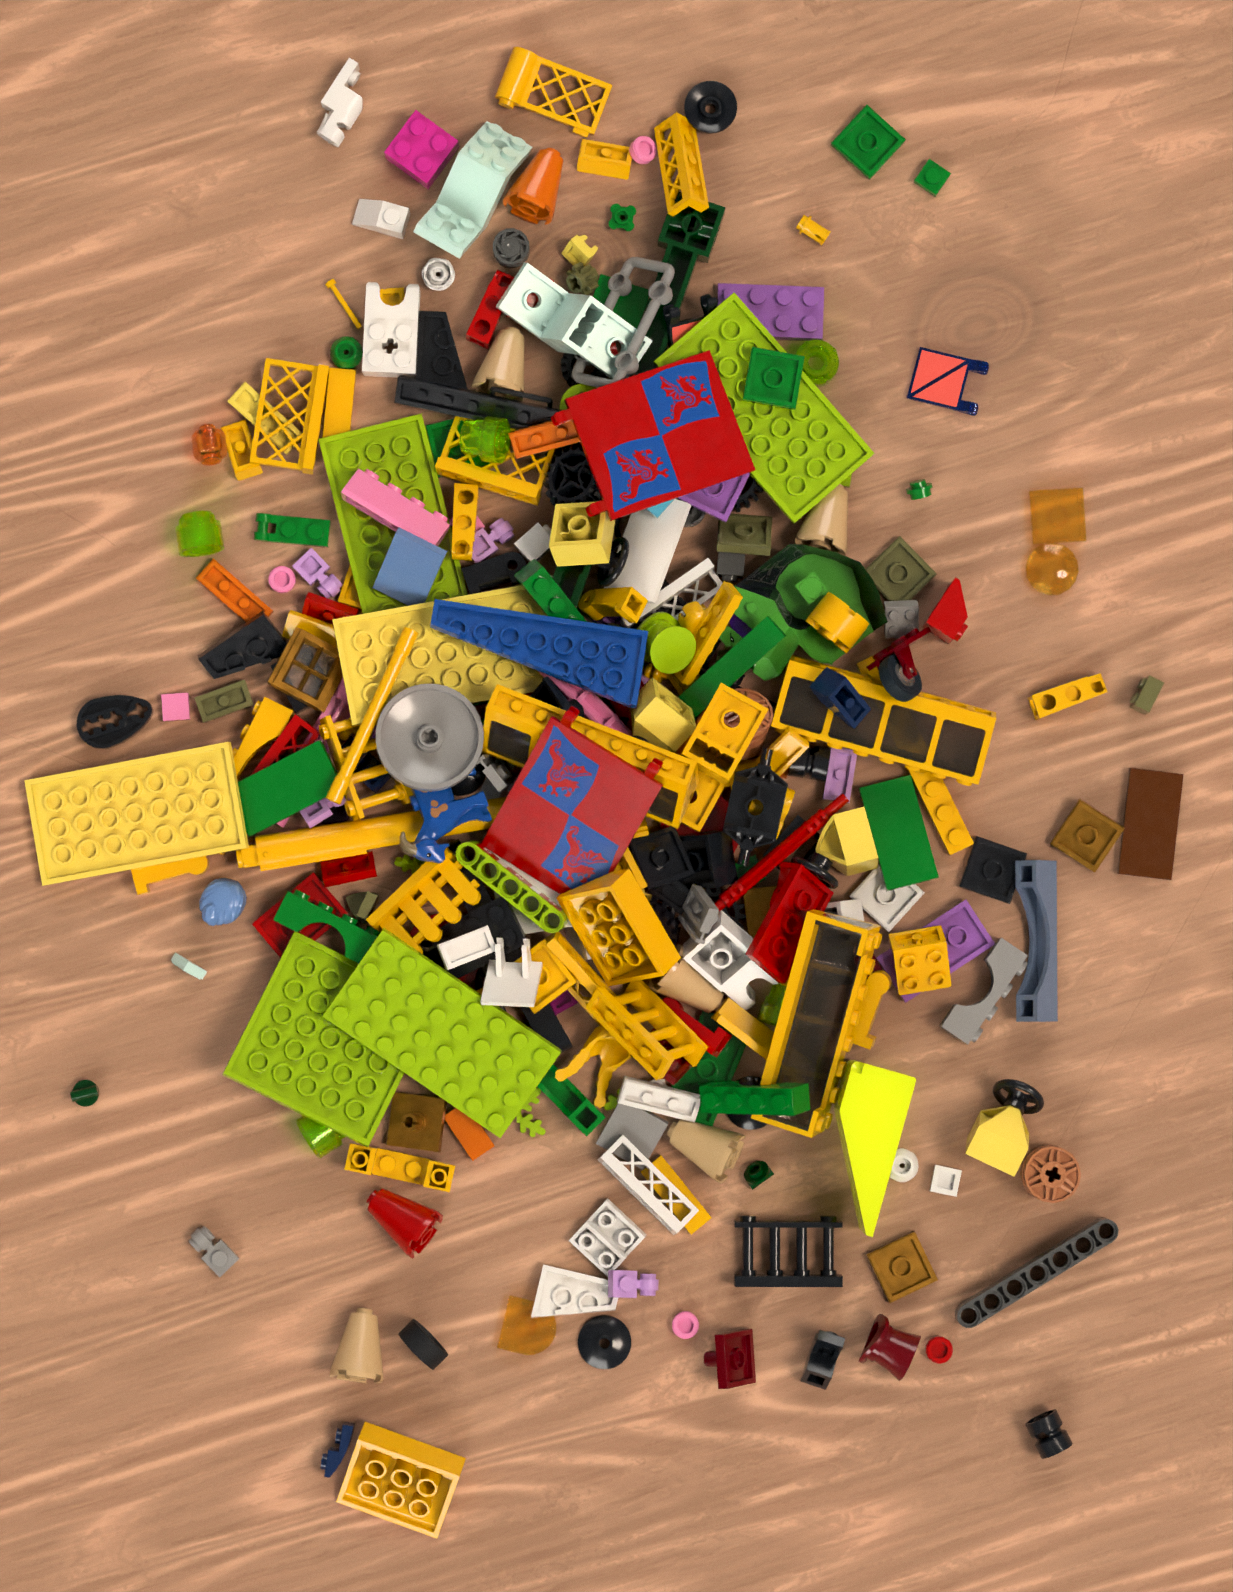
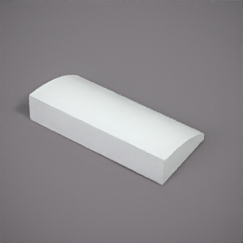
[604,499,691,604]

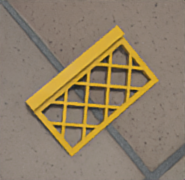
[249,358,329,475]
[435,416,557,506]

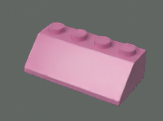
[341,469,450,546]

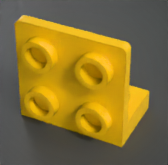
[888,925,951,995]

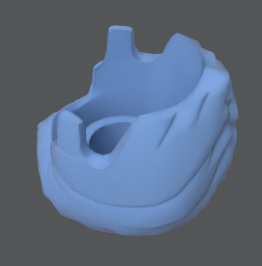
[199,878,247,926]

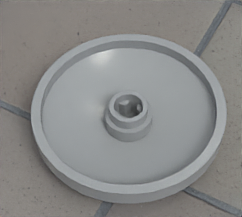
[375,684,484,791]

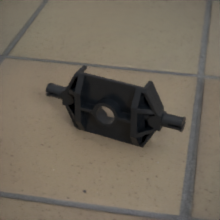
[723,748,788,866]

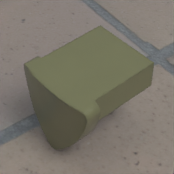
[346,891,379,924]

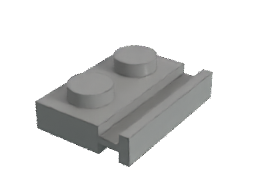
[477,754,515,792]
[678,884,719,944]

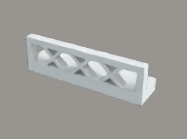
[620,558,722,629]
[597,1135,699,1235]

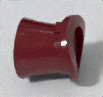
[858,1314,921,1381]

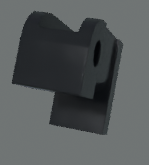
[462,552,526,594]

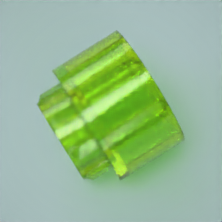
[175,511,224,557]
[295,1115,345,1159]

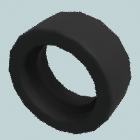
[398,1319,448,1370]

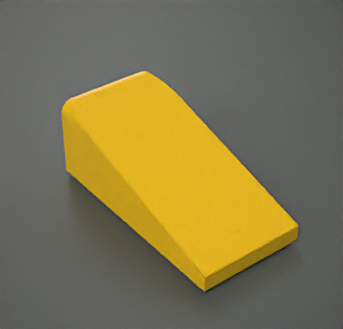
[221,419,263,481]

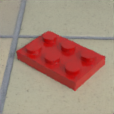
[252,872,348,958]

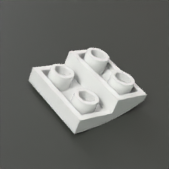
[569,1198,647,1277]

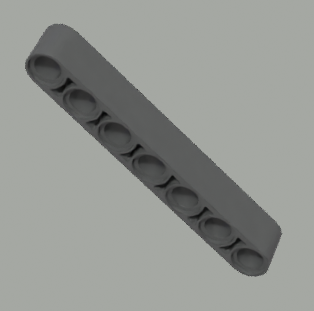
[955,1218,1119,1328]

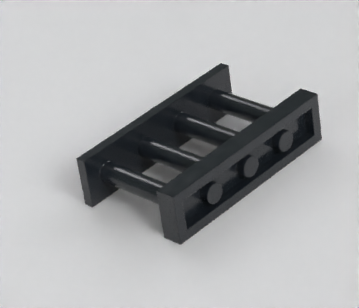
[734,1216,843,1287]

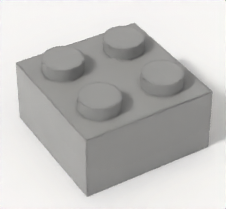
[884,600,919,638]

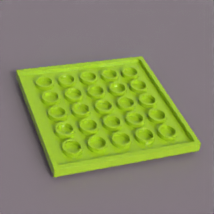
[222,931,404,1147]

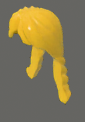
[555,1025,632,1109]

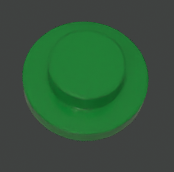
[906,479,933,500]

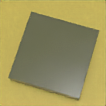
[717,513,772,556]
[866,536,937,601]

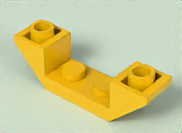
[344,1143,455,1192]

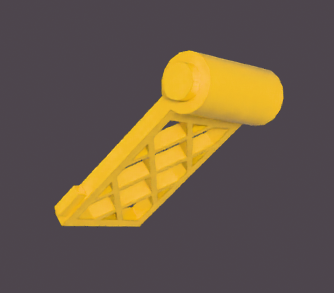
[495,47,612,138]

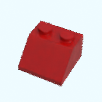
[922,577,968,644]

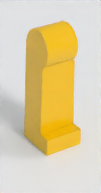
[452,483,479,561]
[579,587,648,623]
[1028,673,1107,721]
[131,856,209,895]
[851,970,892,1050]

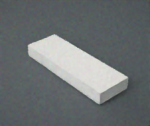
[617,1076,700,1122]

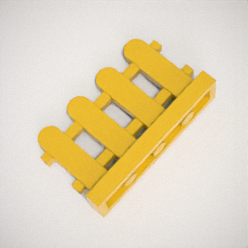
[366,848,481,954]

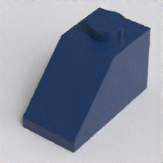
[809,667,871,729]

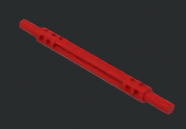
[714,793,849,912]

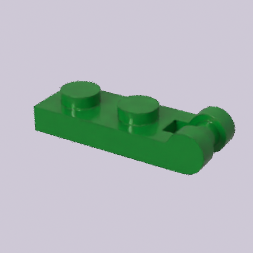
[254,513,331,548]

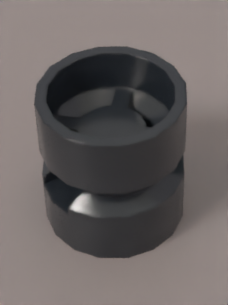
[788,745,831,782]
[1025,1409,1073,1459]

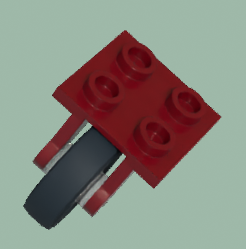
[866,627,931,702]

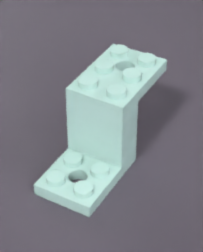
[413,121,532,259]
[496,262,652,379]

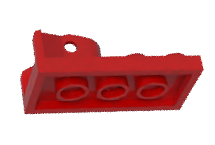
[745,862,834,984]

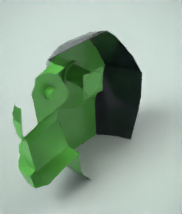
[719,544,888,681]

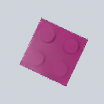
[384,110,460,190]

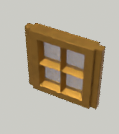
[267,627,343,713]

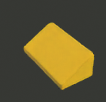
[577,139,632,180]

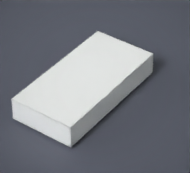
[437,925,495,970]

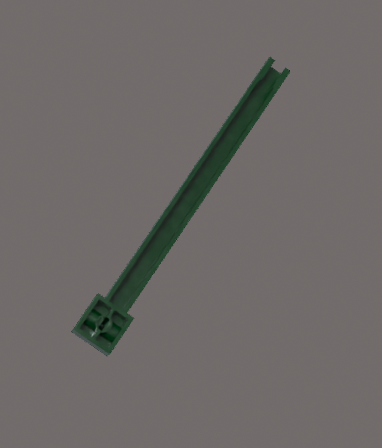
[553,192,726,608]

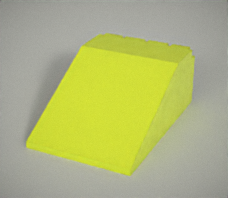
[834,1060,916,1237]

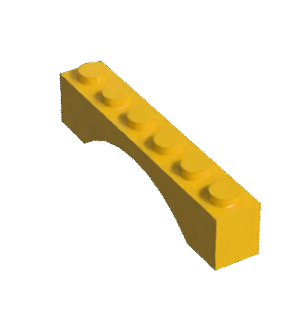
[219,697,295,855]

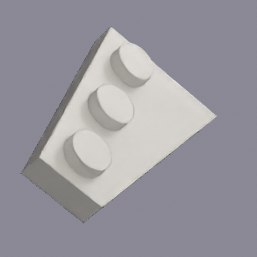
[531,1264,618,1318]

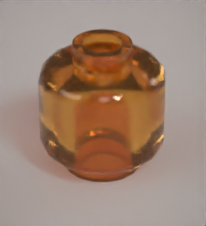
[191,424,227,466]

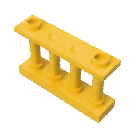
[319,715,413,821]
[586,980,708,1080]

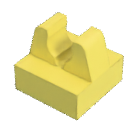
[561,235,598,267]

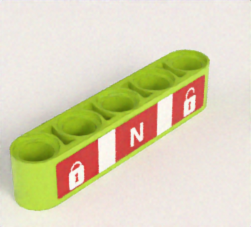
[456,840,568,933]

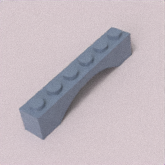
[1015,860,1058,1022]

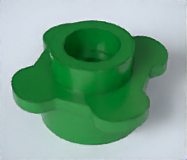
[608,203,636,232]

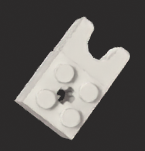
[362,282,421,378]
[683,910,778,1010]

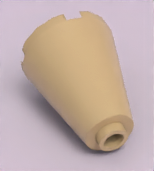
[471,327,524,401]
[794,484,848,556]
[649,944,725,1013]
[667,1119,745,1183]
[330,1308,383,1383]

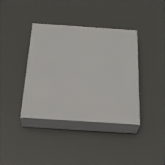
[596,1103,669,1170]

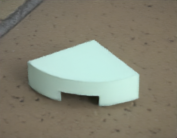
[171,952,207,980]

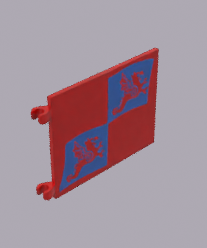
[551,350,755,521]
[481,706,663,894]

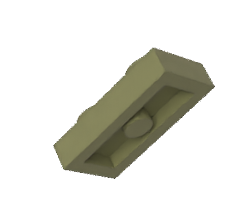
[194,680,254,723]

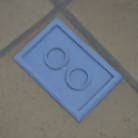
[373,527,447,606]

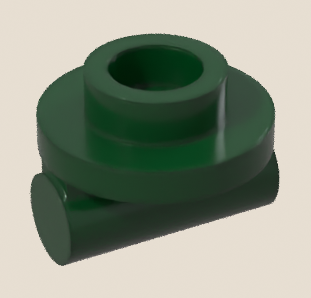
[70,1080,99,1107]
[744,1161,774,1190]

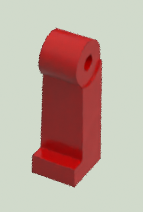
[466,270,514,350]
[662,997,732,1057]

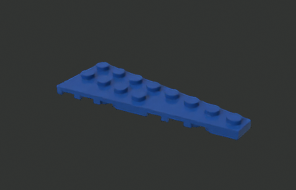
[430,599,648,709]

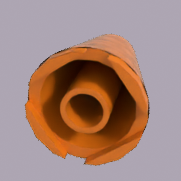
[503,148,564,225]

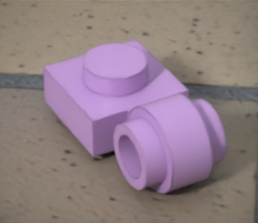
[472,518,514,563]
[292,548,343,599]
[608,1270,659,1298]

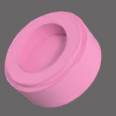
[629,136,657,164]
[269,566,296,593]
[672,1311,699,1339]

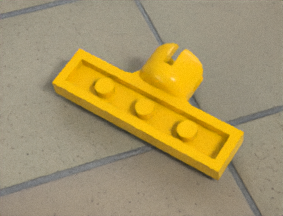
[674,581,743,686]

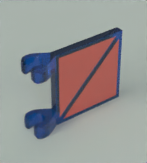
[907,347,989,416]

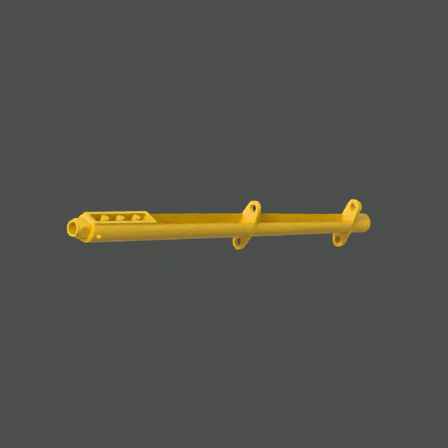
[236,758,757,871]

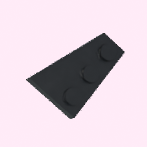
[416,311,468,389]

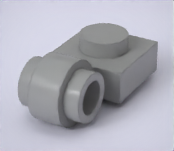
[189,1226,239,1277]

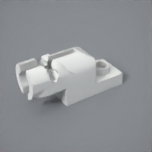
[317,58,363,147]

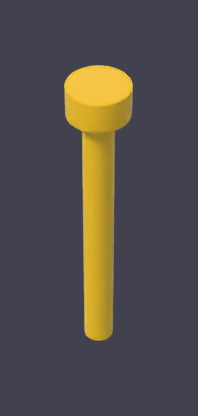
[325,279,362,329]

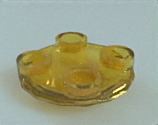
[1026,543,1079,595]

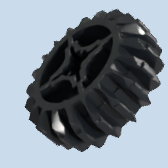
[543,443,602,506]

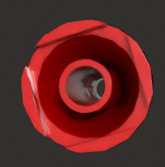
[366,1189,443,1259]

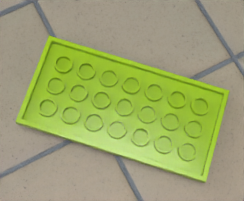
[653,292,875,524]
[318,413,468,614]
[322,928,562,1138]

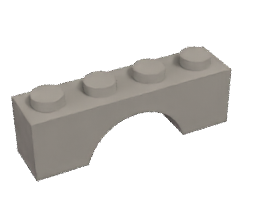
[940,938,1028,1045]

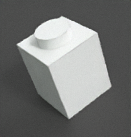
[514,523,551,562]

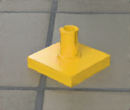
[515,938,578,1014]

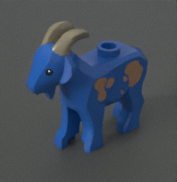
[399,768,492,864]

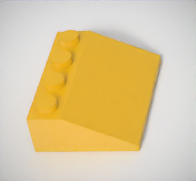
[556,868,681,987]
[336,1422,466,1539]

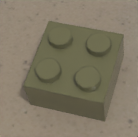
[1130,675,1164,715]

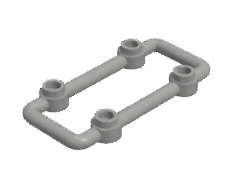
[572,257,675,388]

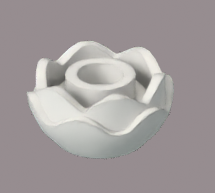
[421,258,455,291]
[890,1148,919,1182]

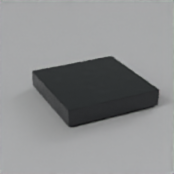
[628,826,695,892]
[959,836,1027,904]

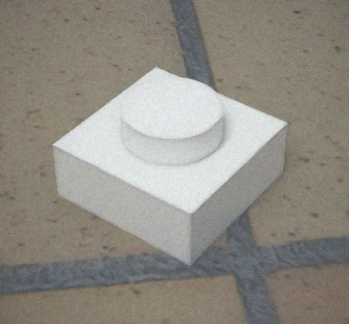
[929,1165,962,1197]

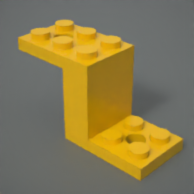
[660,683,769,832]

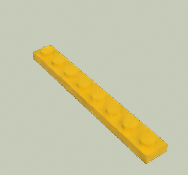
[856,655,974,856]

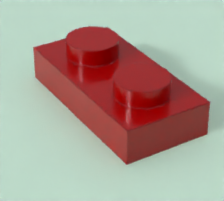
[302,592,359,624]
[320,851,377,888]

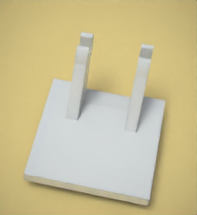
[480,937,543,1007]

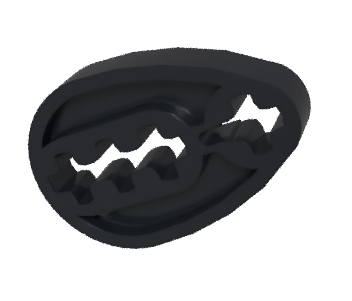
[76,695,153,749]

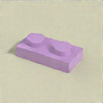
[823,747,857,803]

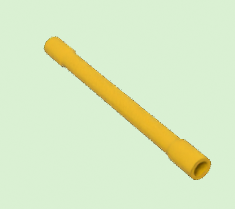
[325,627,419,805]

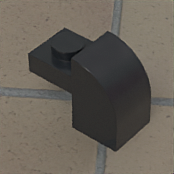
[801,1330,845,1390]

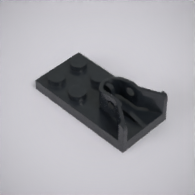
[419,897,527,979]

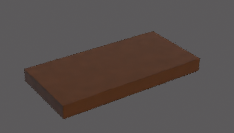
[1117,768,1184,880]

